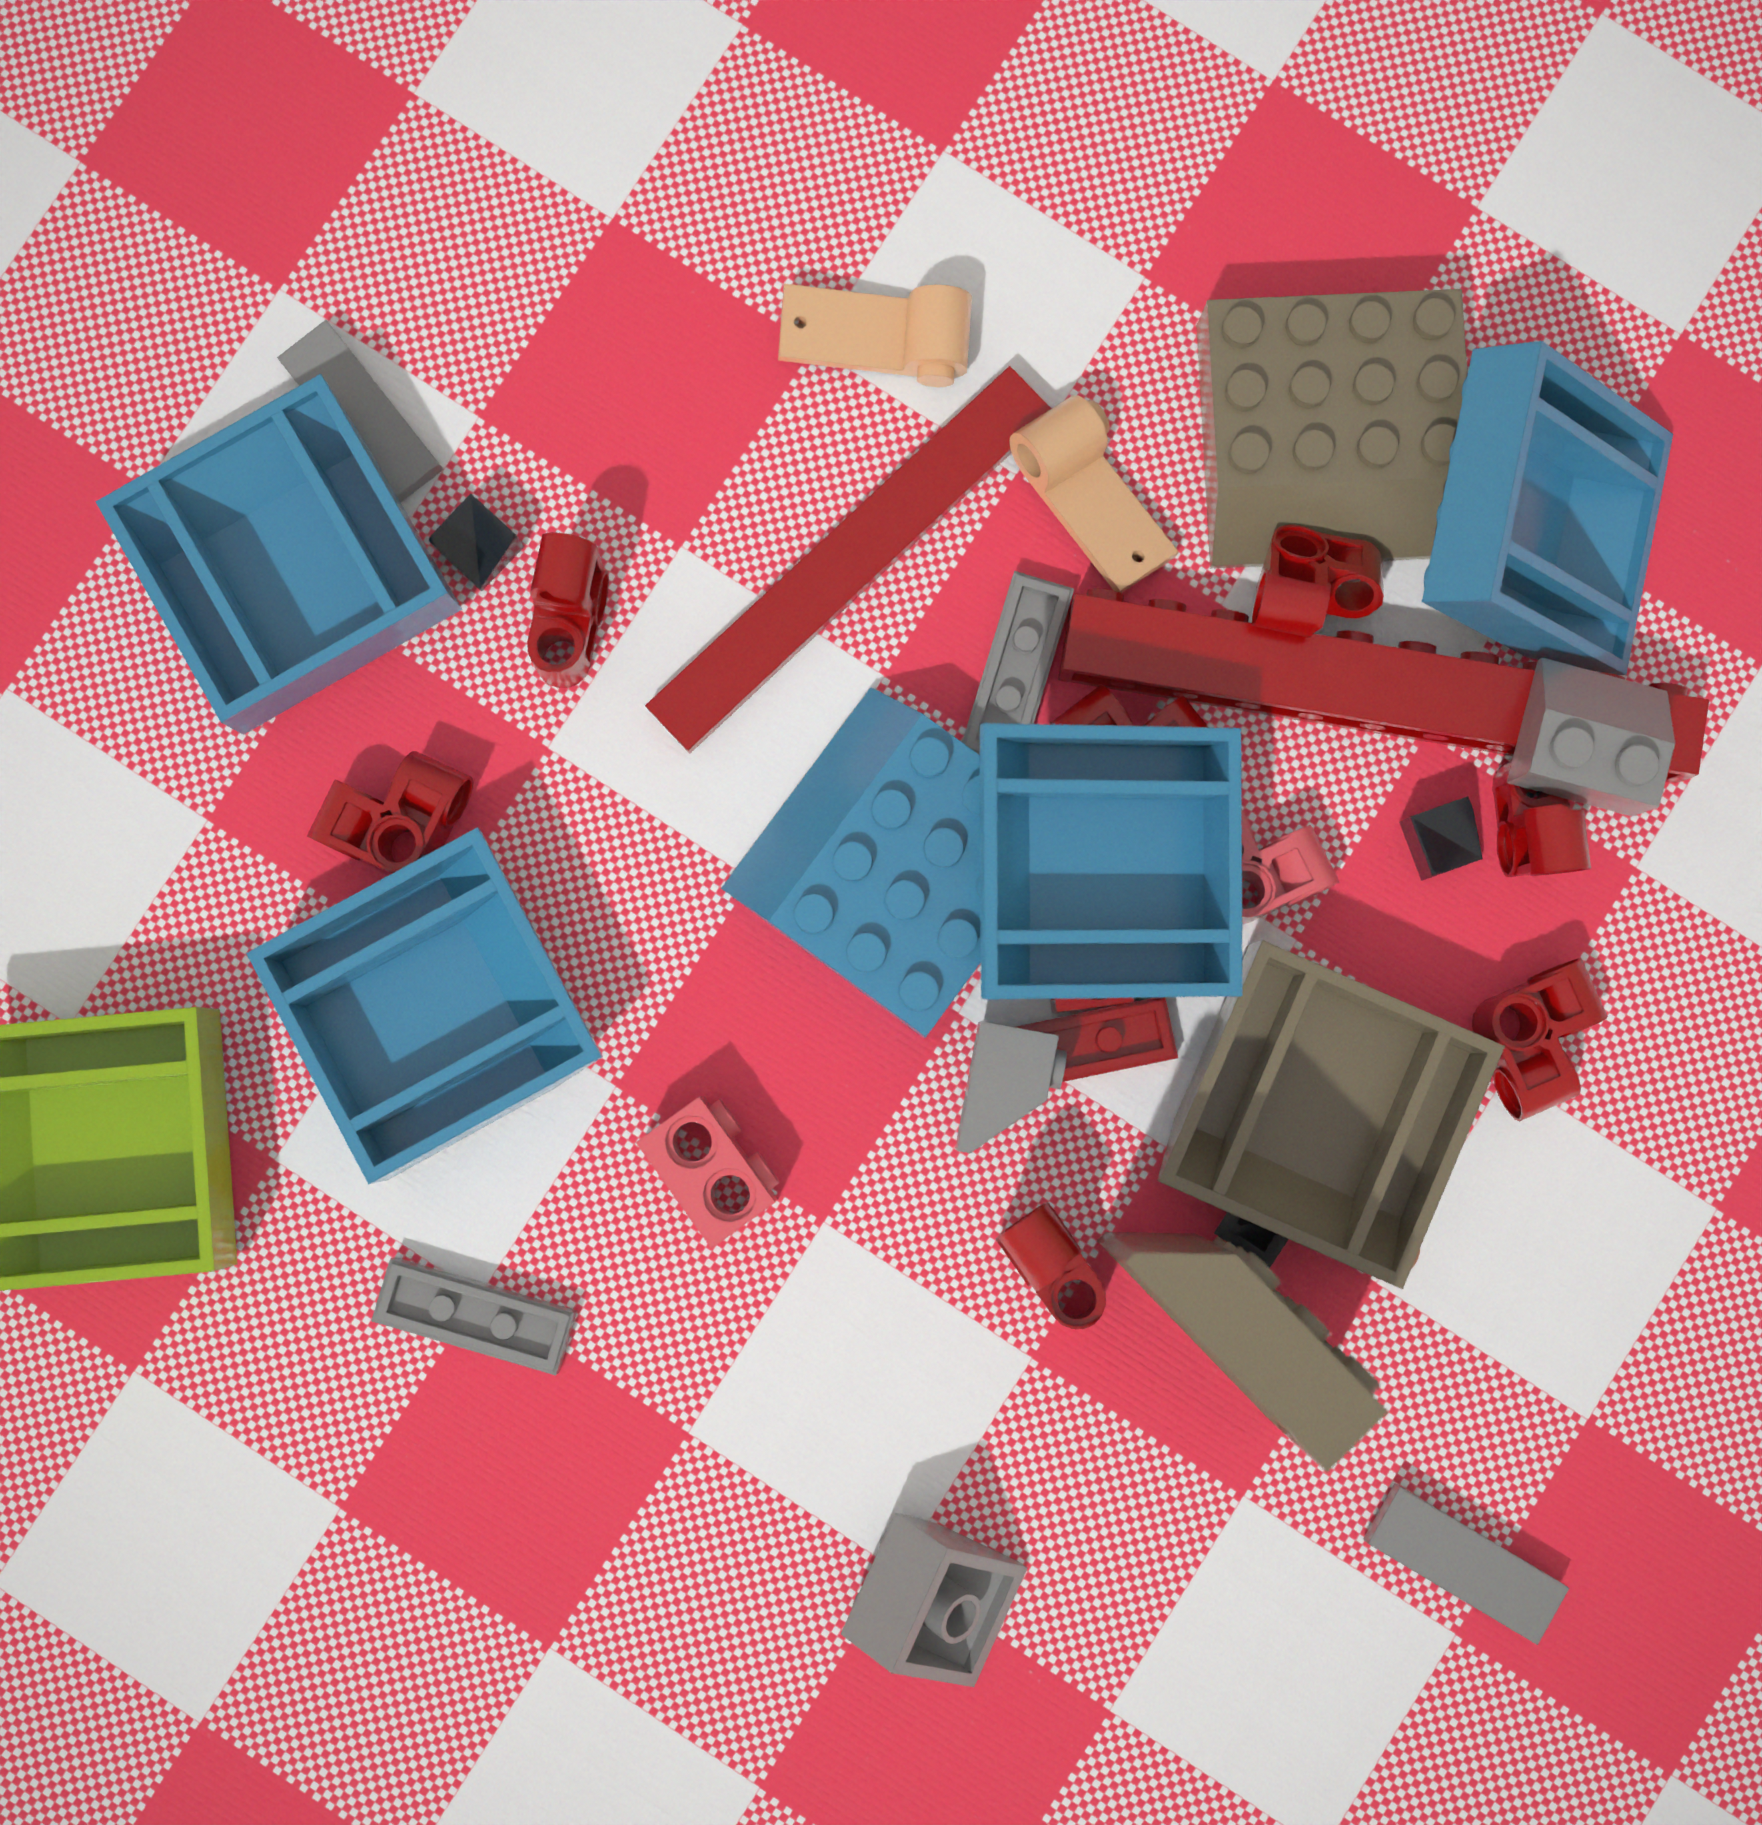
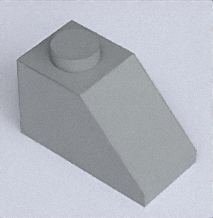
[955,1021,1067,1153]

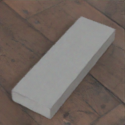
[277,320,444,502]
[962,571,1074,755]
[371,1257,578,1375]
[1363,1483,1569,1645]

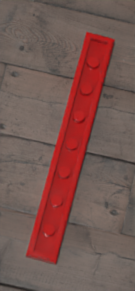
[645,366,1052,754]

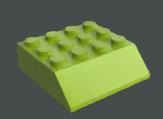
[0,1007,238,1291]

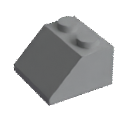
[1507,658,1675,817]
[841,1513,1028,1687]

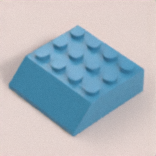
[1422,341,1673,675]
[95,374,462,735]
[721,687,981,1038]
[980,723,1242,999]
[246,827,603,1185]

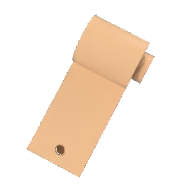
[778,284,972,387]
[1009,395,1179,593]

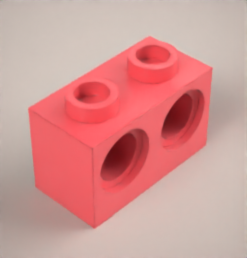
[636,1096,780,1249]

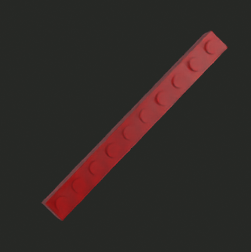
[1058,588,1709,783]

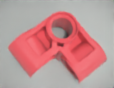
[1242,810,1340,924]

